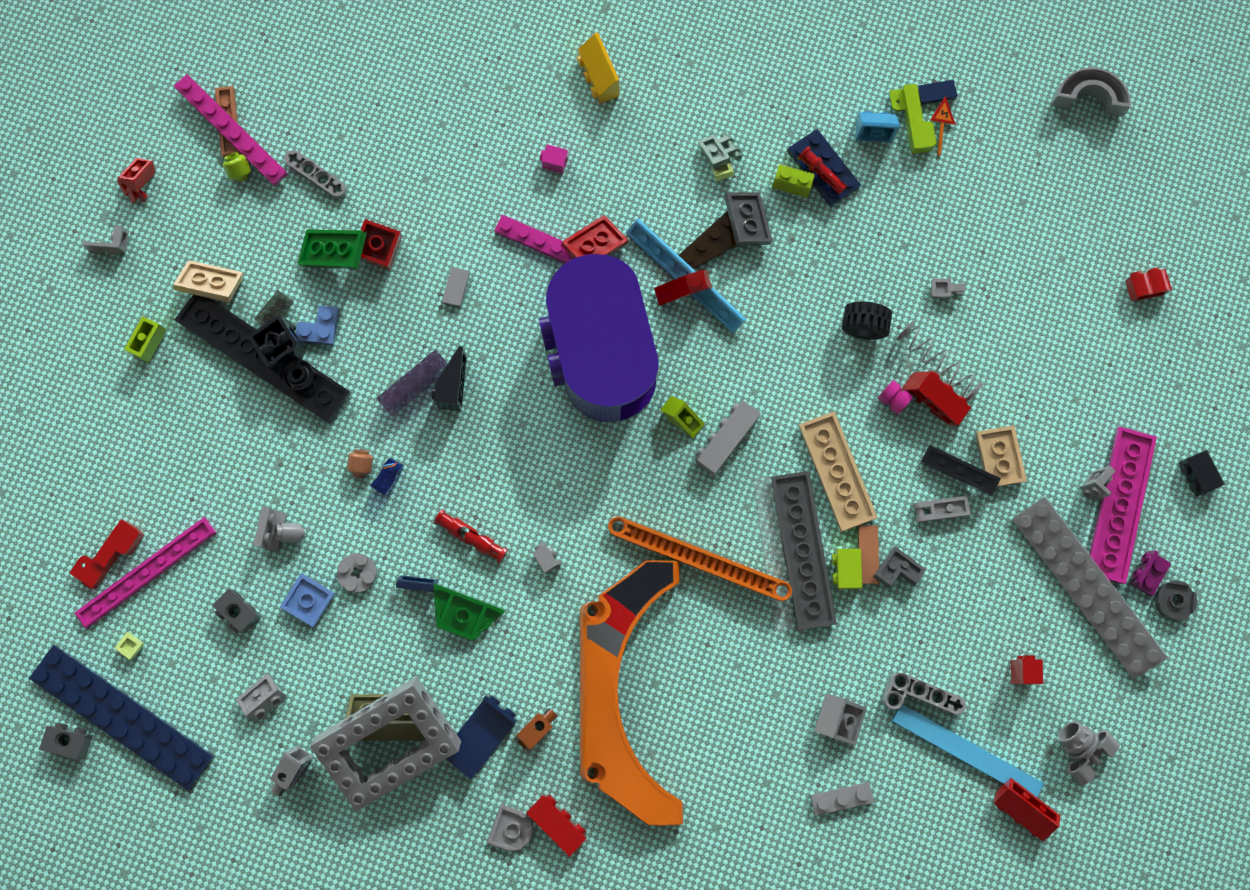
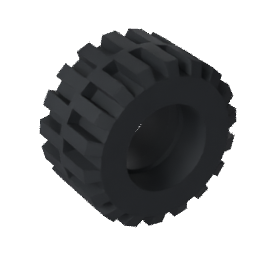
[842,301,893,340]

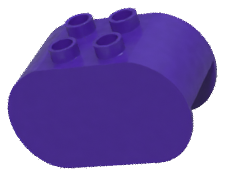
[538,254,659,422]

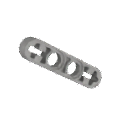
[285,150,347,199]

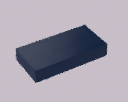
[918,80,958,105]
[396,575,439,592]

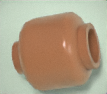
[347,449,373,478]

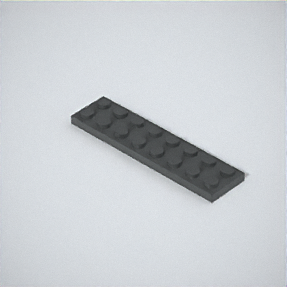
[770,471,837,631]

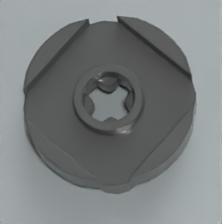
[1155,580,1197,620]

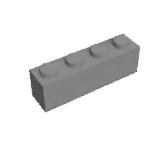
[696,400,761,477]

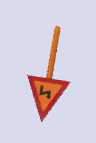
[929,96,956,156]

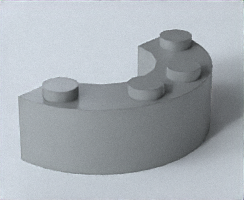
[1050,67,1131,117]

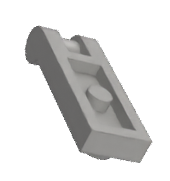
[913,496,971,523]

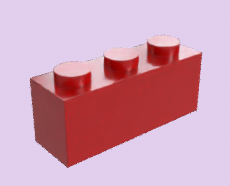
[994,778,1060,841]
[526,794,587,857]

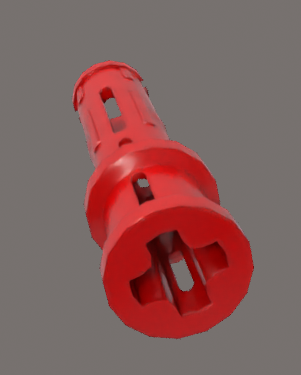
[797,146,847,195]

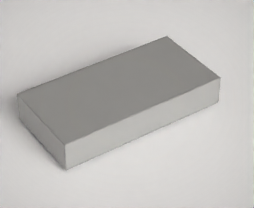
[442,267,470,308]

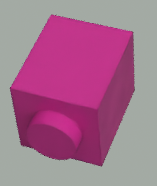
[539,144,569,174]

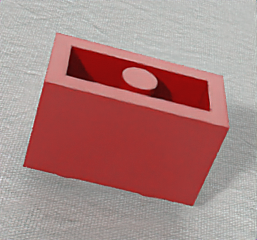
[1010,655,1043,684]

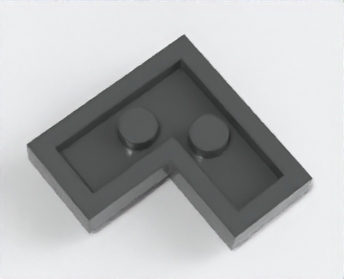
[873,546,926,589]

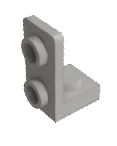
[82,226,129,255]

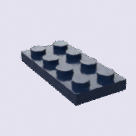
[787,129,861,208]

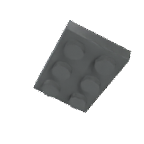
[724,192,772,246]

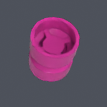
[877,380,913,415]

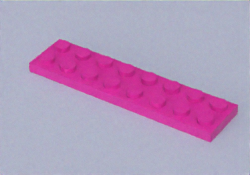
[1090,427,1157,585]

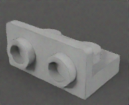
[1080,466,1115,500]
[253,507,287,551]
[236,673,287,722]

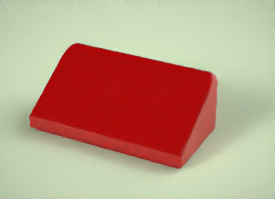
[117,158,156,192]

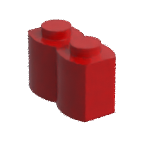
[1125,267,1172,301]

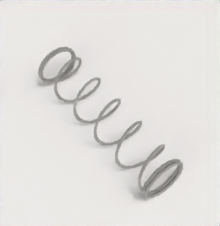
[897,321,983,402]

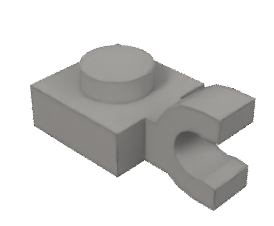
[931,278,965,299]

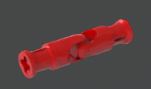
[433,509,508,564]

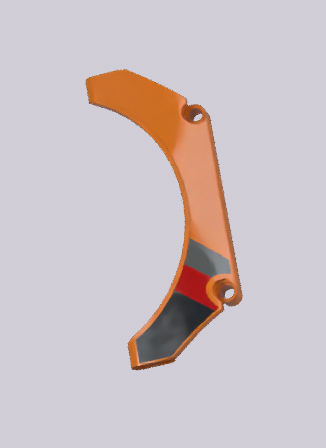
[580,560,683,826]

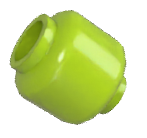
[223,152,251,182]

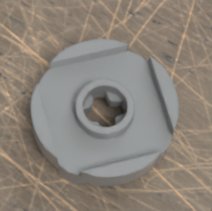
[337,553,377,593]

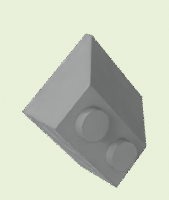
[814,693,867,746]

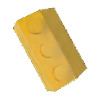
[576,32,619,104]

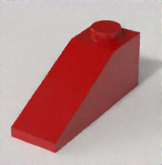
[654,269,712,306]

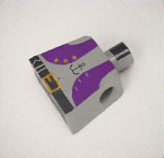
[270,746,314,796]

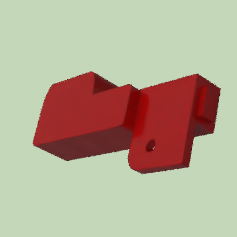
[69,519,144,589]

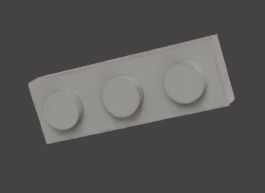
[810,782,874,816]

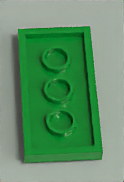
[297,229,367,269]

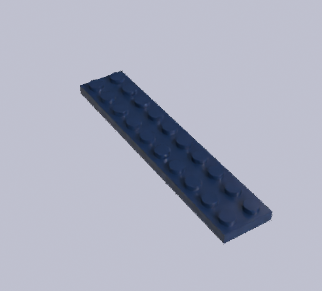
[29,645,214,791]

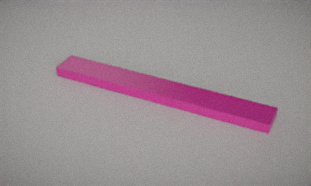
[75,517,217,629]

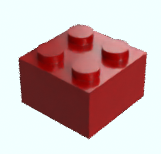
[360,219,403,271]

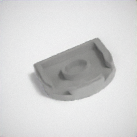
[487,804,533,851]

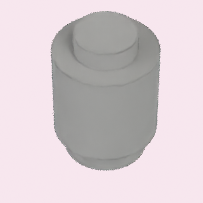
[274,523,305,543]

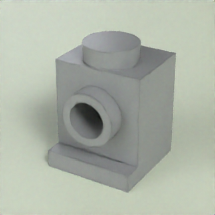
[533,542,562,574]

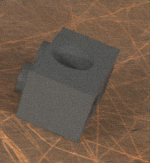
[212,588,262,633]
[39,722,93,760]

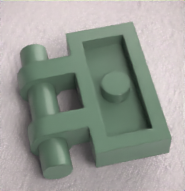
[698,132,742,169]

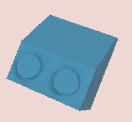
[855,111,900,143]

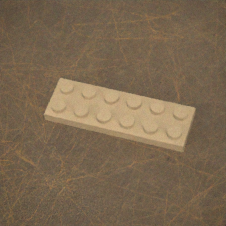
[798,411,878,532]

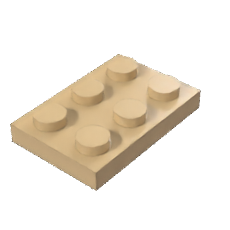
[173,260,243,302]
[975,425,1027,487]

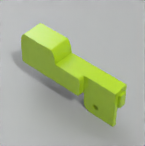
[889,84,937,154]

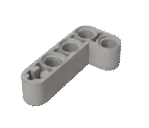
[881,673,966,714]

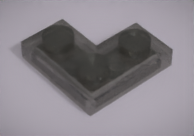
[254,290,297,331]

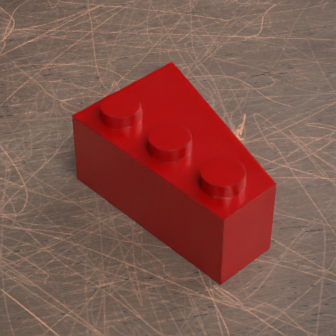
[901,371,972,425]

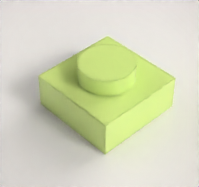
[711,163,734,181]
[115,632,144,660]

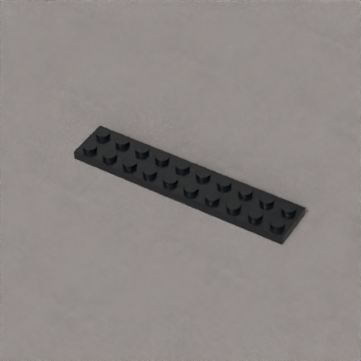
[174,294,351,424]

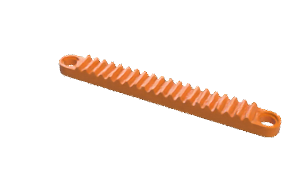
[608,516,792,601]

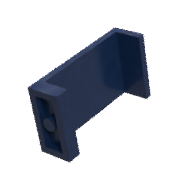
[446,695,518,779]

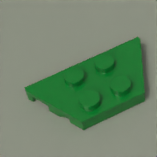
[433,583,505,641]

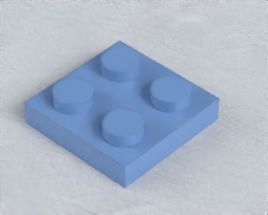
[280,573,336,628]

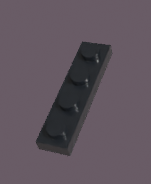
[921,445,1001,496]

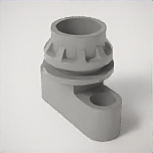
[1058,721,1120,785]

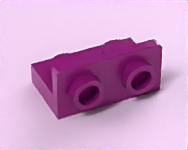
[1130,550,1172,597]

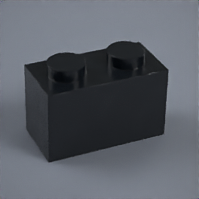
[1179,450,1225,497]

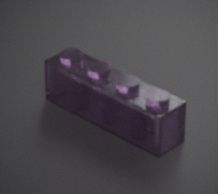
[376,349,448,417]

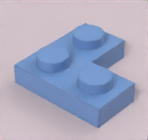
[296,306,339,346]

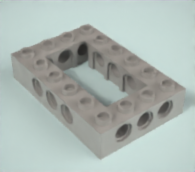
[310,676,461,811]

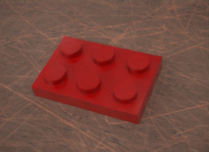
[561,215,628,259]

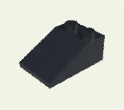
[431,346,467,411]

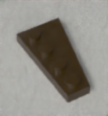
[679,211,740,270]

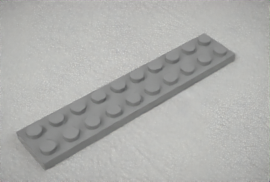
[1012,496,1168,679]

